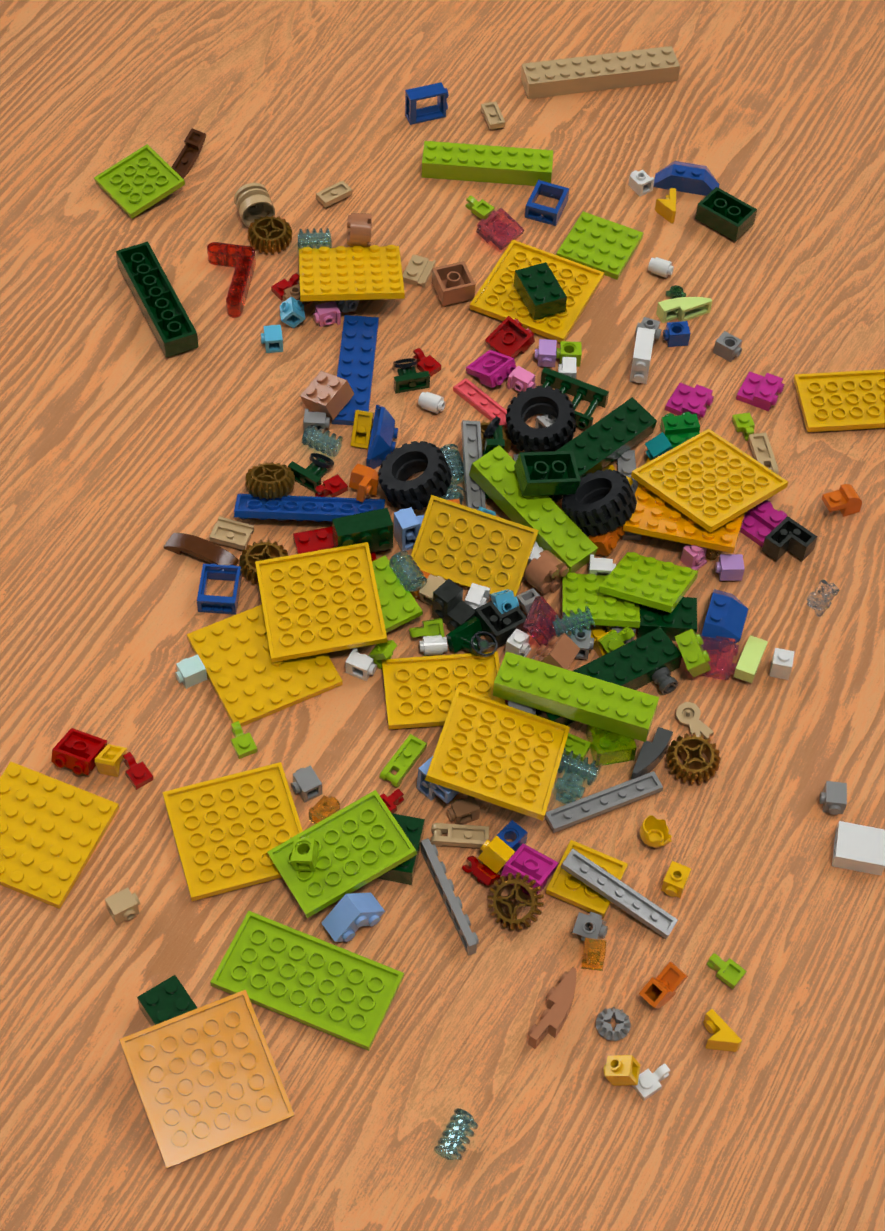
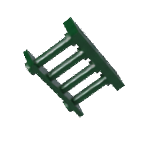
[540,367,609,430]

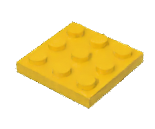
[546,840,628,918]

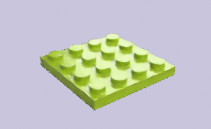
[94,144,185,219]
[556,211,644,280]
[599,552,698,613]
[372,555,423,633]
[562,572,640,628]

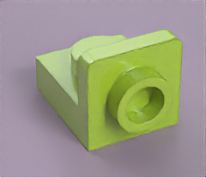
[368,640,397,669]

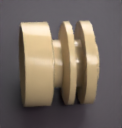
[234,183,275,227]

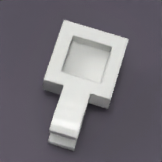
[632,1063,670,1101]

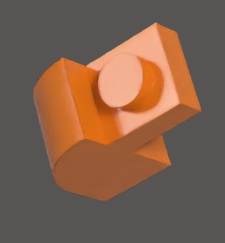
[349,463,379,502]
[822,484,862,517]
[639,961,688,1009]

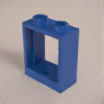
[405,82,449,125]
[525,180,569,226]
[197,564,242,614]

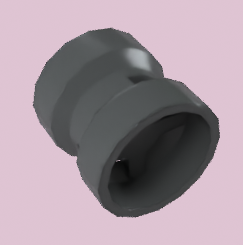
[651,667,678,695]

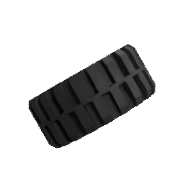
[506,385,576,452]
[378,441,452,511]
[562,469,637,537]

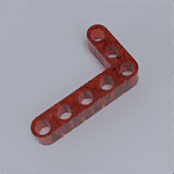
[207,242,256,318]

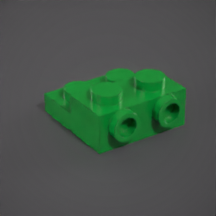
[660,412,700,448]

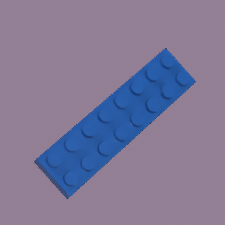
[332,315,379,425]
[234,494,385,522]

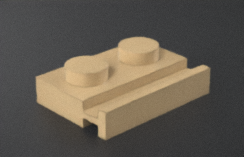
[403,254,436,288]
[209,517,254,550]

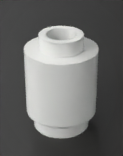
[648,257,674,278]
[418,392,446,414]
[419,635,448,656]

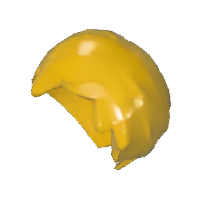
[639,815,672,848]

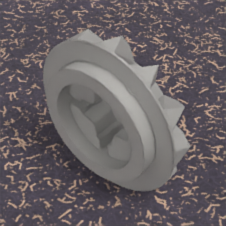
[596,1007,631,1041]

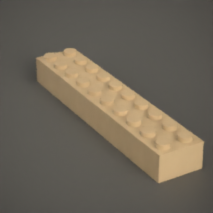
[521,46,680,99]

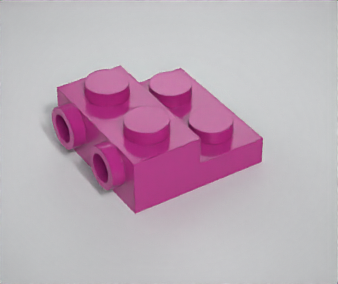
[466,350,516,388]
[736,371,785,411]
[665,382,714,420]
[740,500,787,548]
[501,844,559,895]

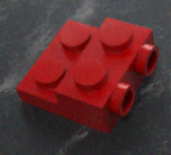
[485,316,535,358]
[51,728,107,775]

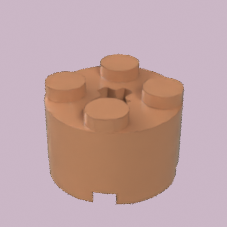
[347,213,372,247]
[524,550,569,594]

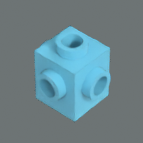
[279,297,305,328]
[490,589,519,614]

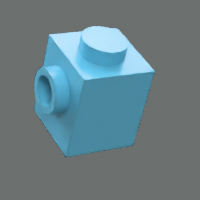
[261,325,283,353]

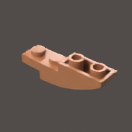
[528,967,576,1049]

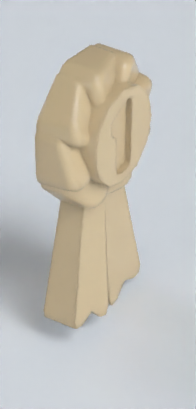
[676,702,714,739]

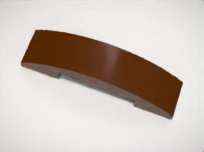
[171,128,206,179]
[164,533,239,566]

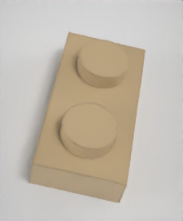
[481,101,505,129]
[316,181,352,208]

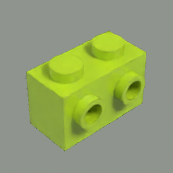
[675,629,711,678]

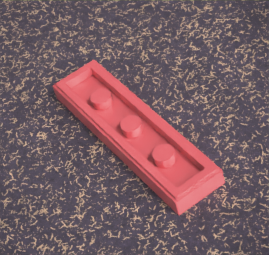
[453,378,507,428]

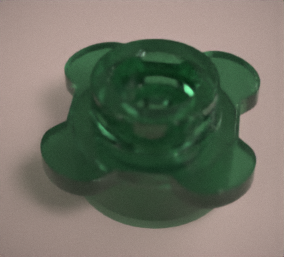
[666,285,686,299]

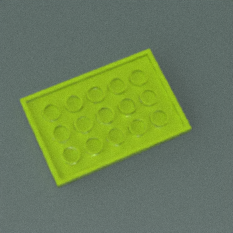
[267,790,417,918]

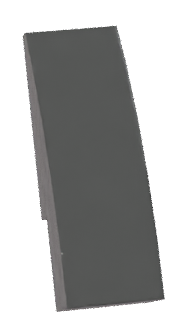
[631,727,673,780]

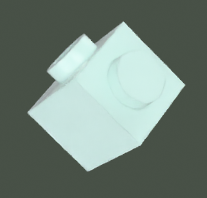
[175,654,207,689]

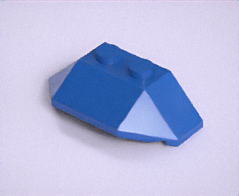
[653,161,719,196]
[366,405,398,469]
[701,589,748,655]

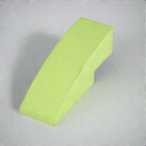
[656,297,713,323]
[734,635,768,683]

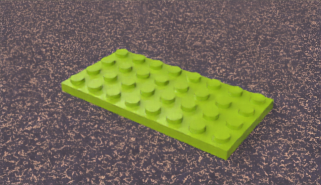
[210,911,404,1051]

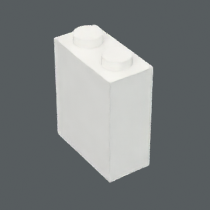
[629,327,655,384]
[832,821,885,876]

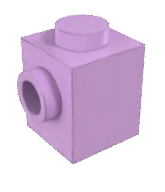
[535,339,557,367]
[715,554,745,581]

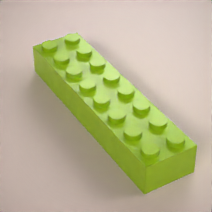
[421,141,553,186]
[469,445,598,573]
[493,651,659,742]

